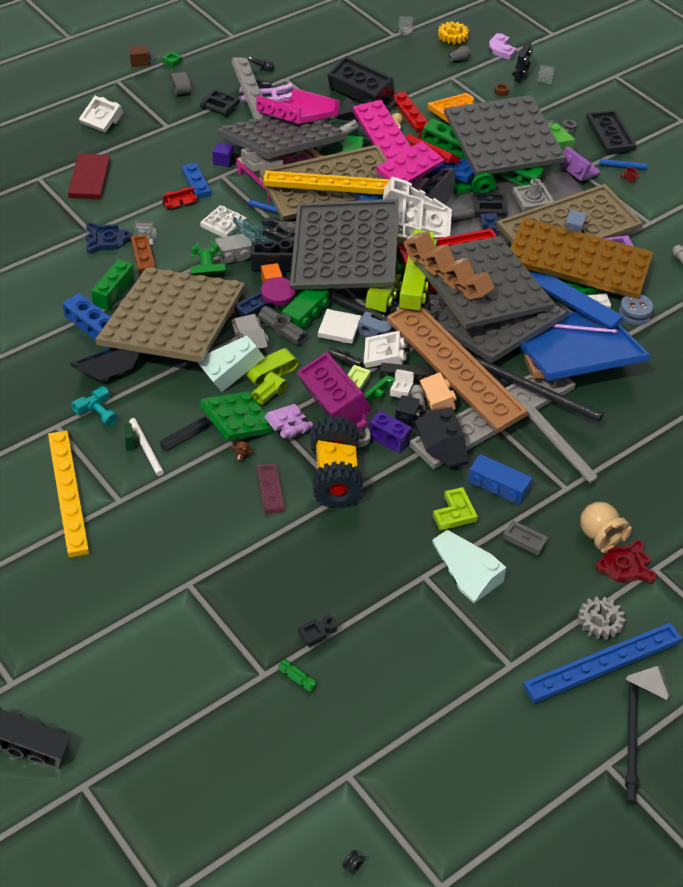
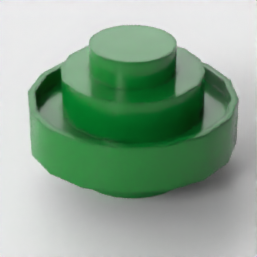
[471,173,496,193]

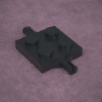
[512,41,533,82]

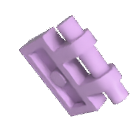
[264,404,313,438]

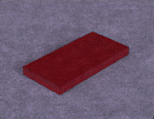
[68,153,110,199]

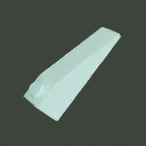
[432,530,506,603]

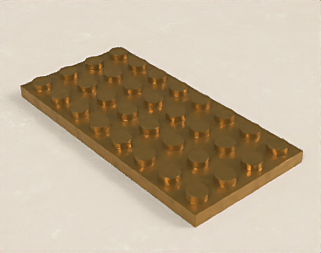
[510,217,653,299]

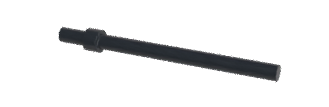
[625,683,639,804]

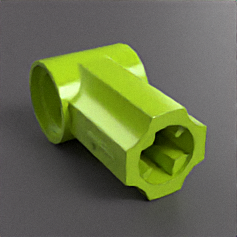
[251,372,288,405]

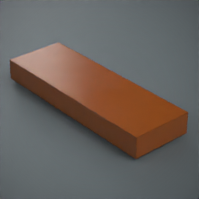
[131,234,156,274]

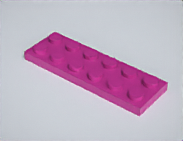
[353,100,411,161]

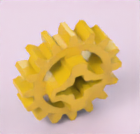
[438,21,469,44]

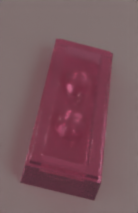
[256,463,285,514]

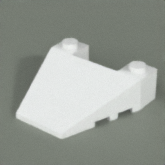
[383,177,452,245]

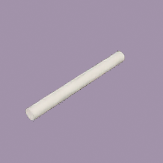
[129,418,164,476]

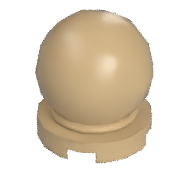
[580,502,632,553]

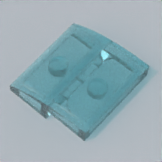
[233,217,274,242]

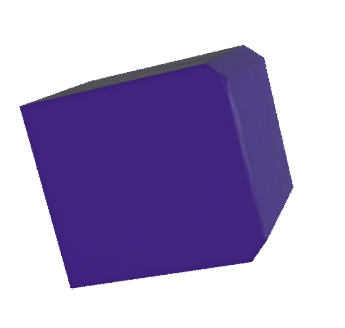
[212,143,234,167]

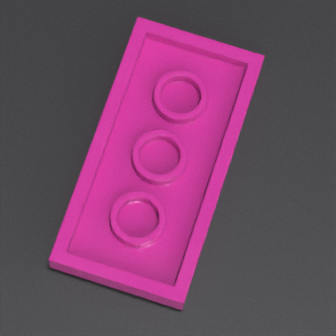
[376,141,444,183]

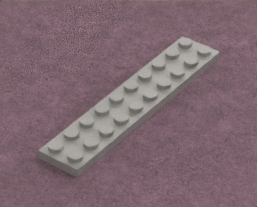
[410,374,575,469]

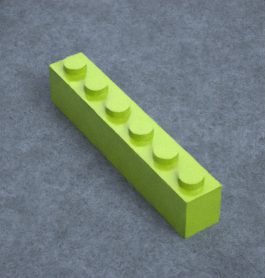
[399,229,437,311]

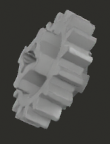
[578,597,625,640]

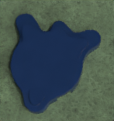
[86,222,132,253]

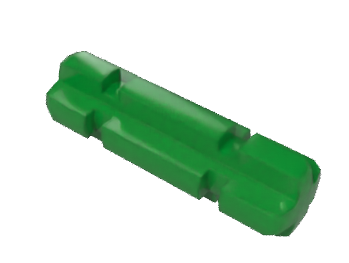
[279,659,317,692]

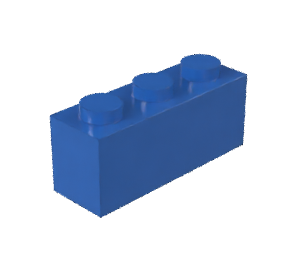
[468,454,533,505]

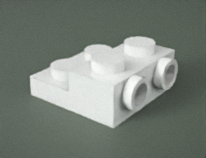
[79,96,123,133]
[364,331,407,368]

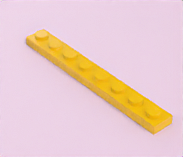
[263,171,390,195]
[48,431,89,558]

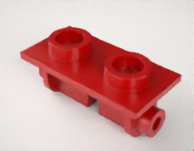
[162,187,197,210]

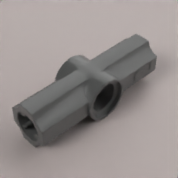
[258,306,307,345]

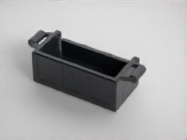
[327,56,397,111]

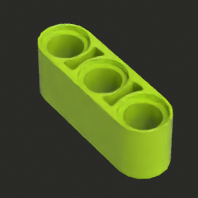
[245,348,299,387]

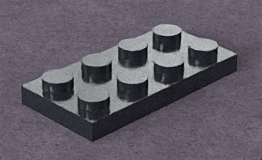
[586,110,637,154]

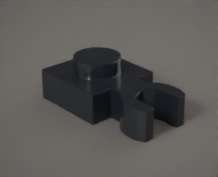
[298,615,338,648]

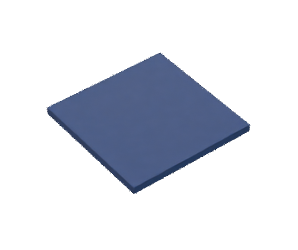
[519,311,650,381]

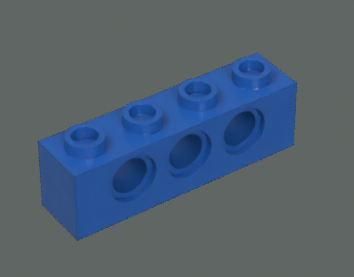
[62,293,111,350]

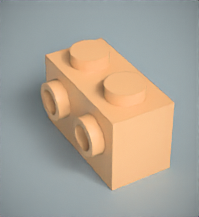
[420,372,457,410]

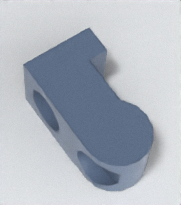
[357,311,391,337]

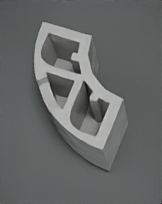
[232,314,269,349]

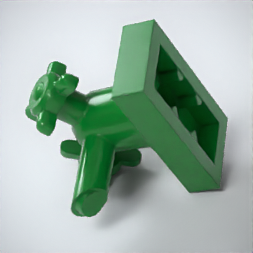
[190,241,226,276]

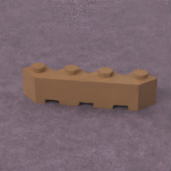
[403,231,494,299]

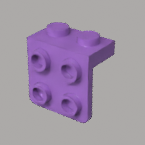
[558,147,600,181]

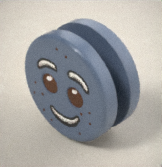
[619,294,653,325]

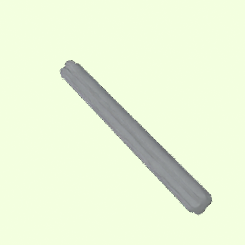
[520,399,598,484]

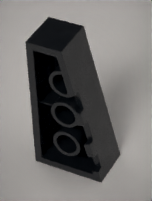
[251,238,294,271]
[0,707,71,769]

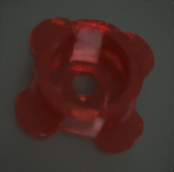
[621,167,640,182]

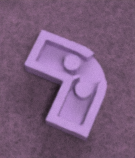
[489,33,516,60]

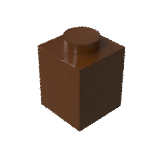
[129,45,151,67]

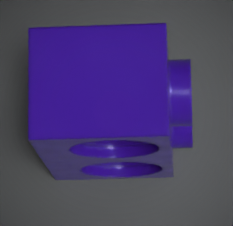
[369,411,412,454]

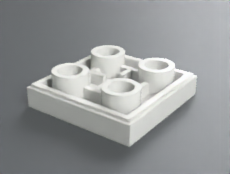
[200,205,247,237]
[318,309,361,344]

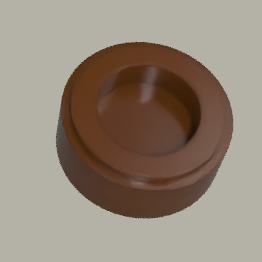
[494,83,509,96]

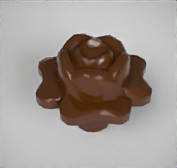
[231,441,253,461]

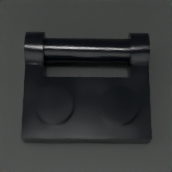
[200,89,240,117]
[473,192,508,217]

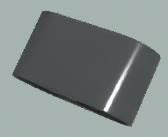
[170,72,191,96]

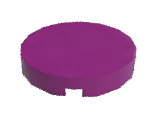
[261,277,296,305]

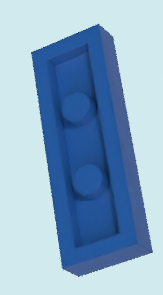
[181,163,211,199]

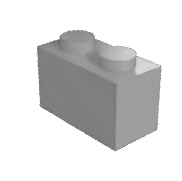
[215,233,252,264]

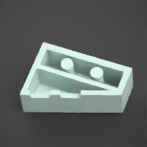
[198,336,265,392]

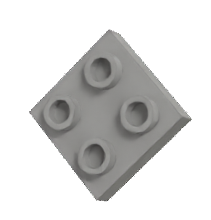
[512,179,554,212]

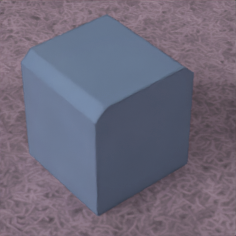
[565,210,587,232]

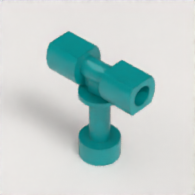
[72,386,118,427]

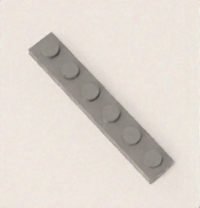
[232,57,270,119]

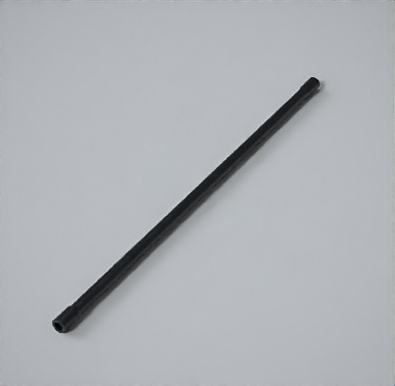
[327,289,604,423]

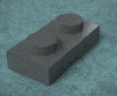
[502,520,548,556]

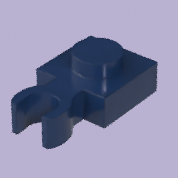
[480,213,498,236]

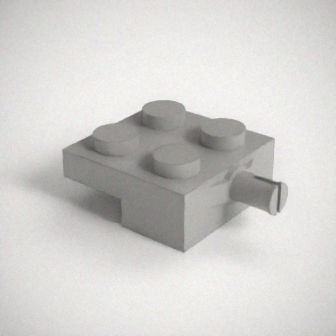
[241,148,283,173]

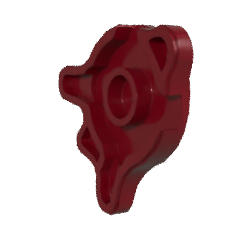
[596,539,657,583]

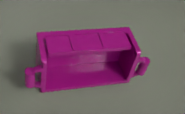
[297,352,371,431]

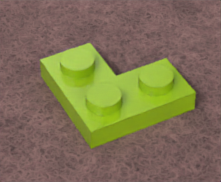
[433,487,478,531]

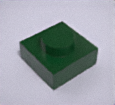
[124,423,137,451]

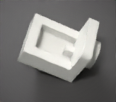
[390,369,414,399]

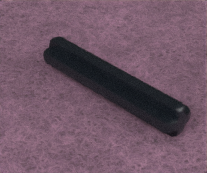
[160,417,210,450]

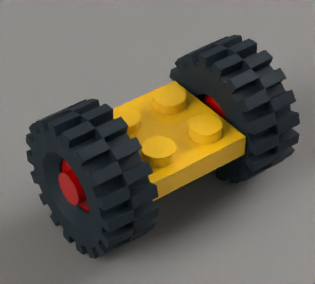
[310,416,363,508]

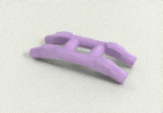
[239,83,293,102]

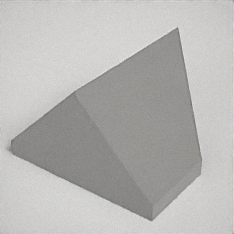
[626,664,671,700]

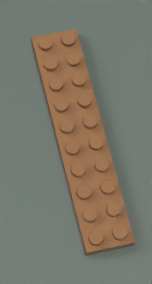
[387,306,528,433]

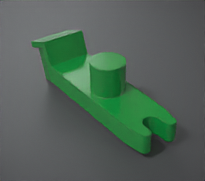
[364,375,395,403]

